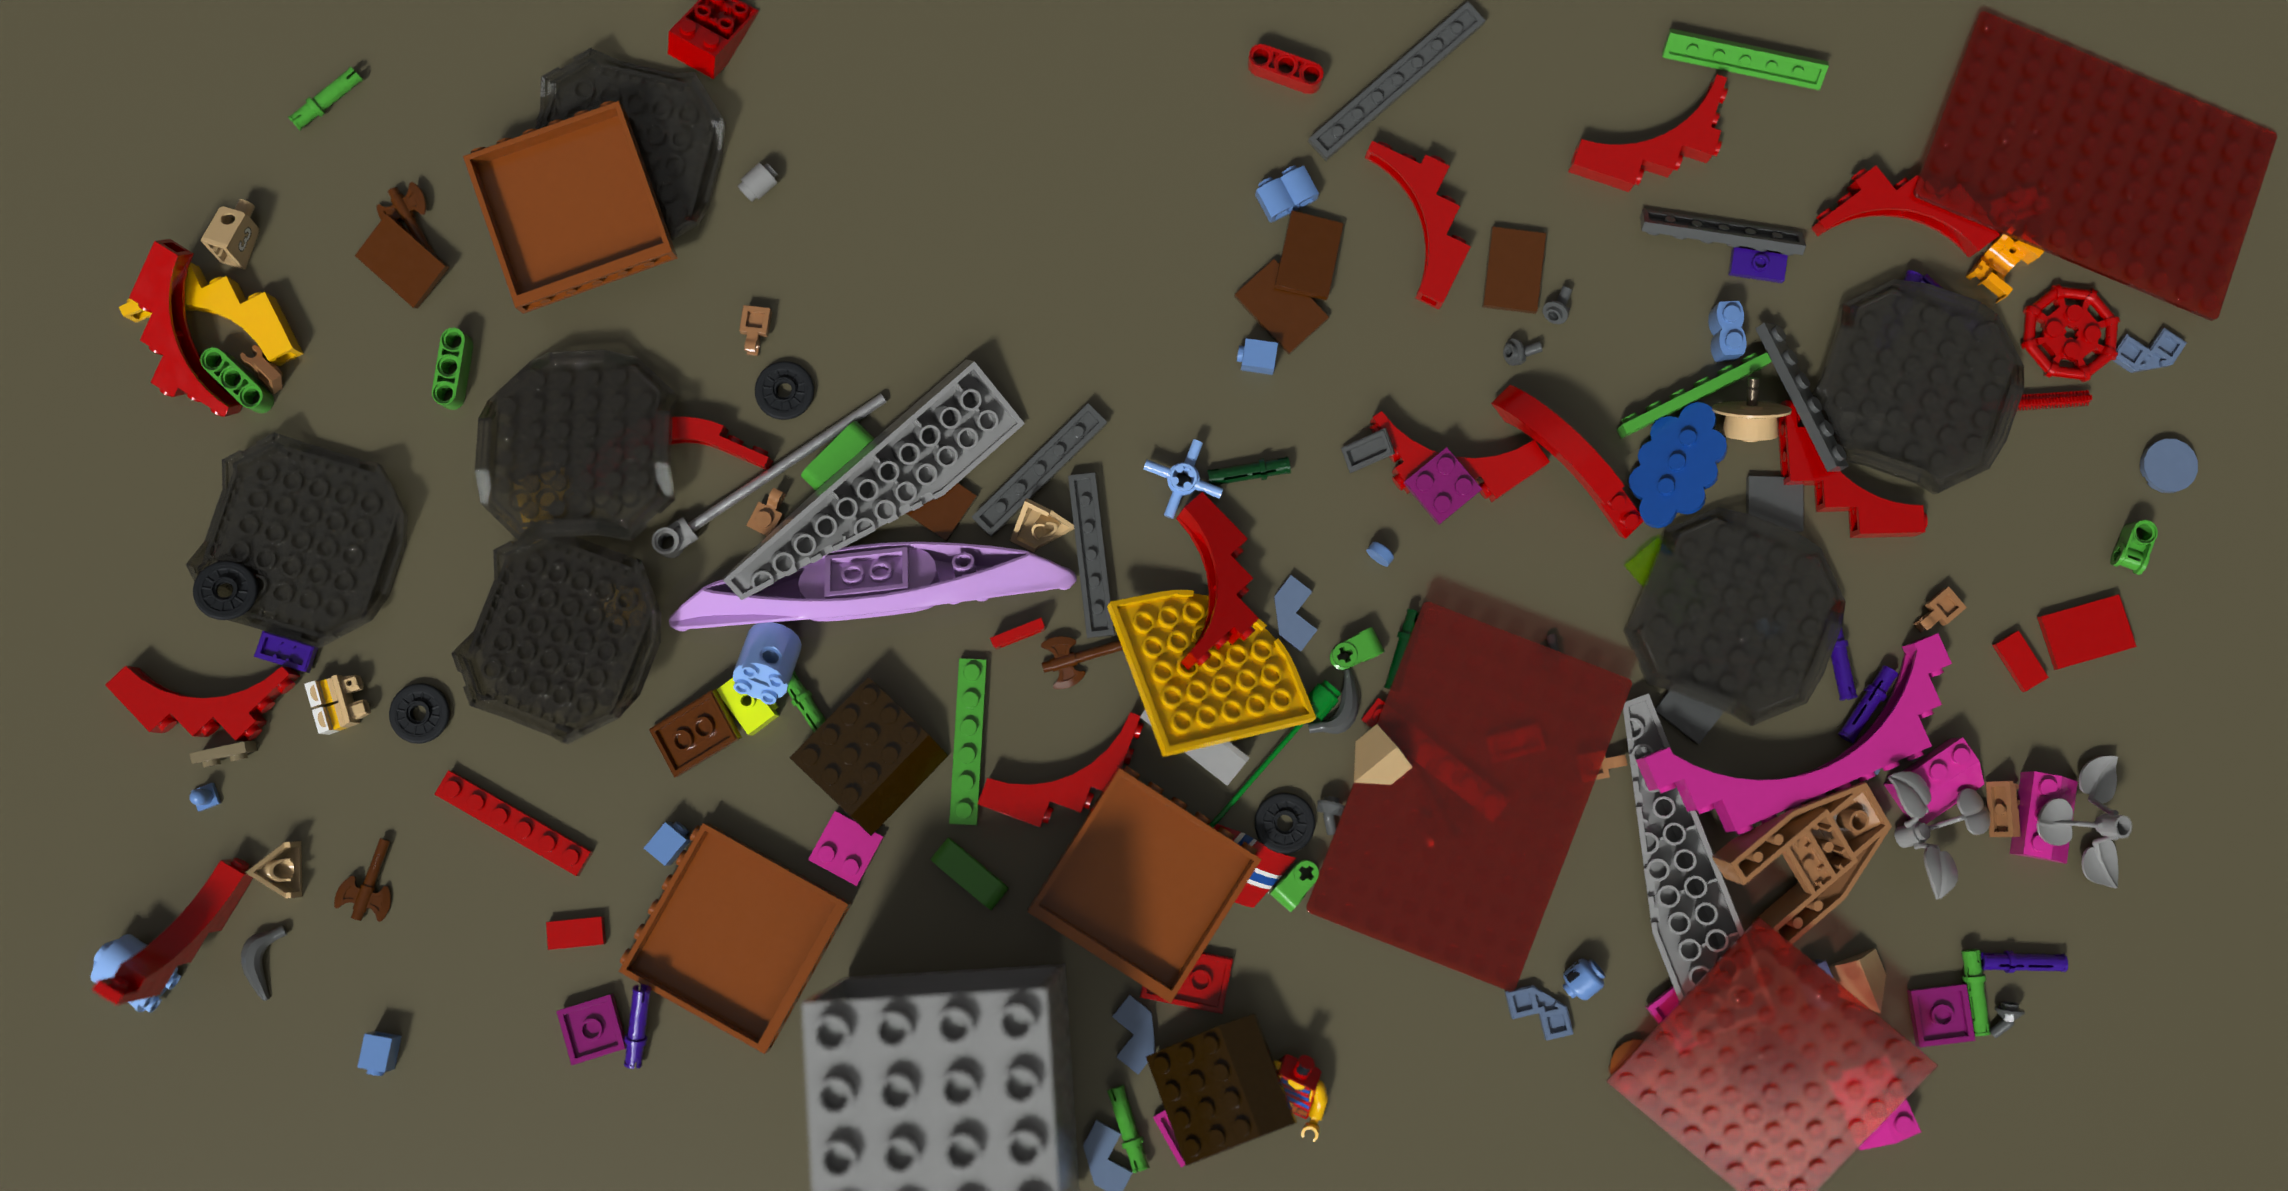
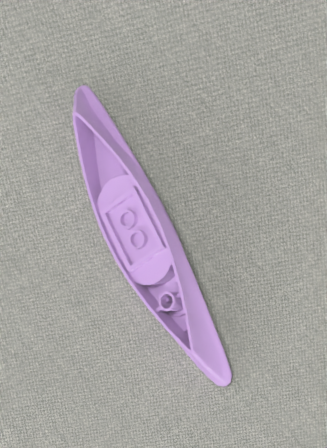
[669,542,1077,631]

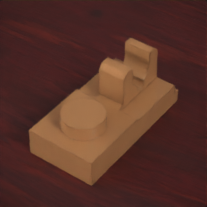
[1986,781,2021,837]

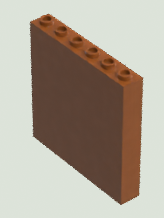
[463,101,678,314]
[1027,766,1261,1003]
[619,823,852,1054]

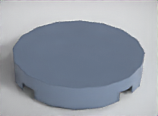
[2140,438,2198,493]

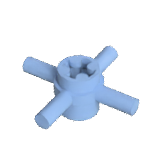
[1143,439,1223,519]

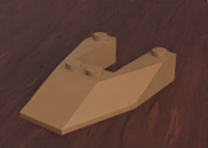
[1712,782,1892,951]

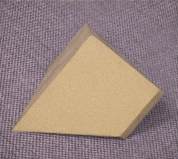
[1010,498,1074,552]
[1354,724,1412,785]
[245,841,302,898]
[1828,948,1886,1014]

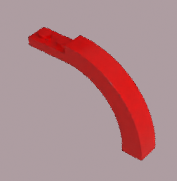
[1491,385,1643,539]
[578,416,774,496]

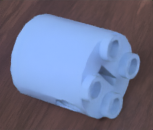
[733,622,802,704]
[90,934,181,1013]

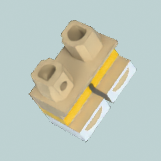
[304,675,371,735]

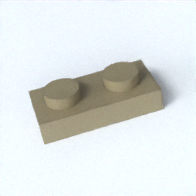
[189,740,257,768]

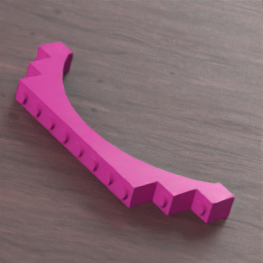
[1636,633,1952,835]

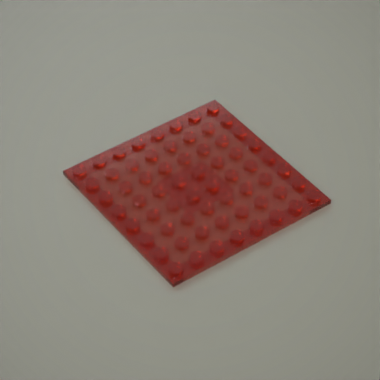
[1607,917,1938,1191]

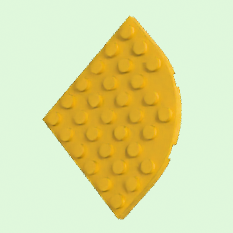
[1107,590,1316,757]

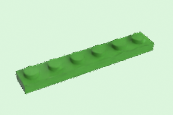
[1662,28,1829,90]
[1616,352,1772,439]
[949,658,987,825]

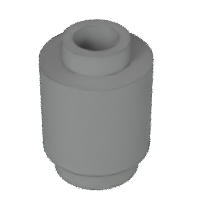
[737,163,778,202]

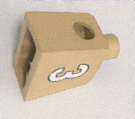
[201,199,259,270]

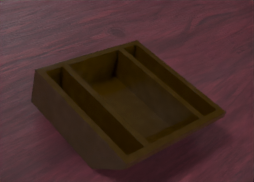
[790,677,948,836]
[1146,1014,1297,1166]

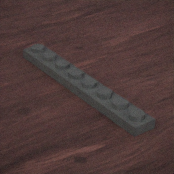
[1308,1,1486,161]

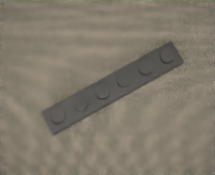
[1640,209,1806,255]
[1755,323,1849,472]
[972,403,1107,537]
[1068,472,1114,639]

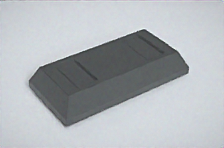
[1341,428,1395,473]

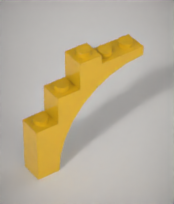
[119,262,303,366]

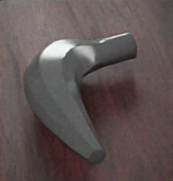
[1308,669,1359,734]
[241,925,288,1001]

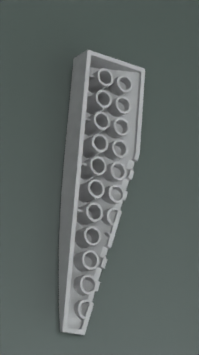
[722,359,1025,600]
[1622,693,1777,1040]

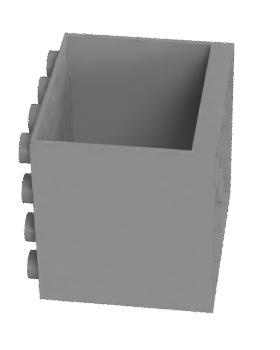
[802,964,1080,1191]

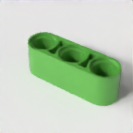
[432,328,473,410]
[200,347,274,413]
[801,420,875,491]
[930,837,1009,910]

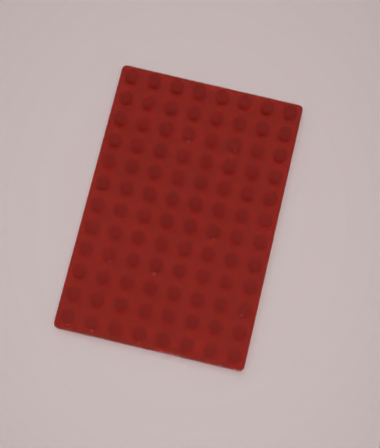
[1913,11,2277,321]
[1306,602,1632,992]

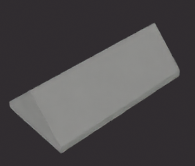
[1140,710,1249,786]

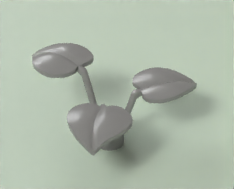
[2037,756,2132,888]
[1887,771,1991,899]

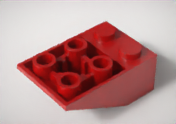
[668,0,759,79]

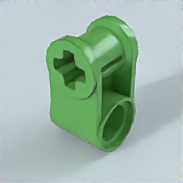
[2110,520,2158,575]
[1330,627,1385,670]
[1269,859,1319,912]

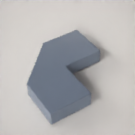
[2112,328,2187,373]
[1274,575,1317,652]
[1504,985,1573,1041]
[1112,994,1156,1074]
[1083,1119,1133,1191]

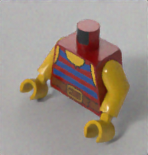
[1274,1054,1328,1142]

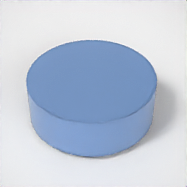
[1366,542,1394,567]

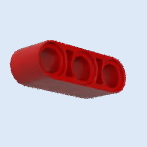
[1248,44,1324,94]

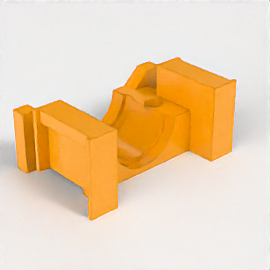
[1965,227,2045,303]

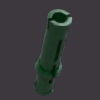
[1208,456,1291,485]
[1384,609,1424,692]

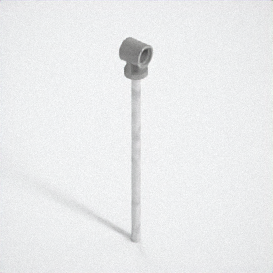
[652,393,887,558]

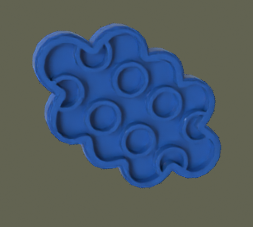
[1628,402,1728,528]

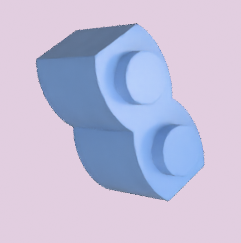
[1255,165,1319,223]
[1708,301,1747,362]

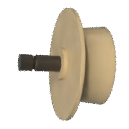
[1712,377,1792,442]

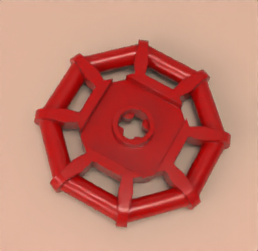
[2020,284,2121,382]

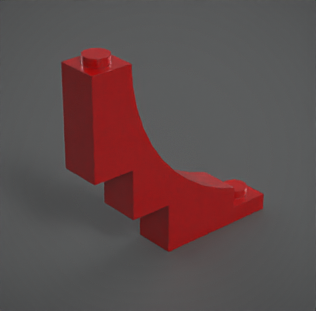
[1777,400,1928,538]
[92,858,253,1005]

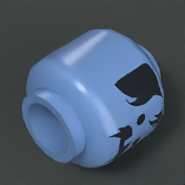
[1562,958,1606,1001]

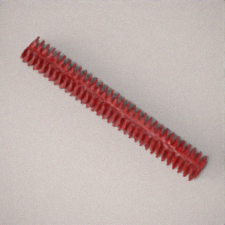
[1977,390,2092,413]

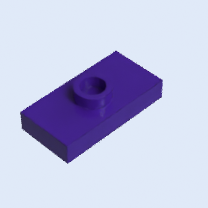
[1728,247,1788,283]
[254,631,318,673]

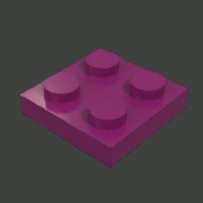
[1403,447,1482,525]
[1907,983,1975,1047]
[556,994,627,1066]

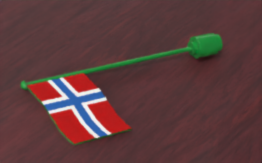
[1209,680,1341,908]

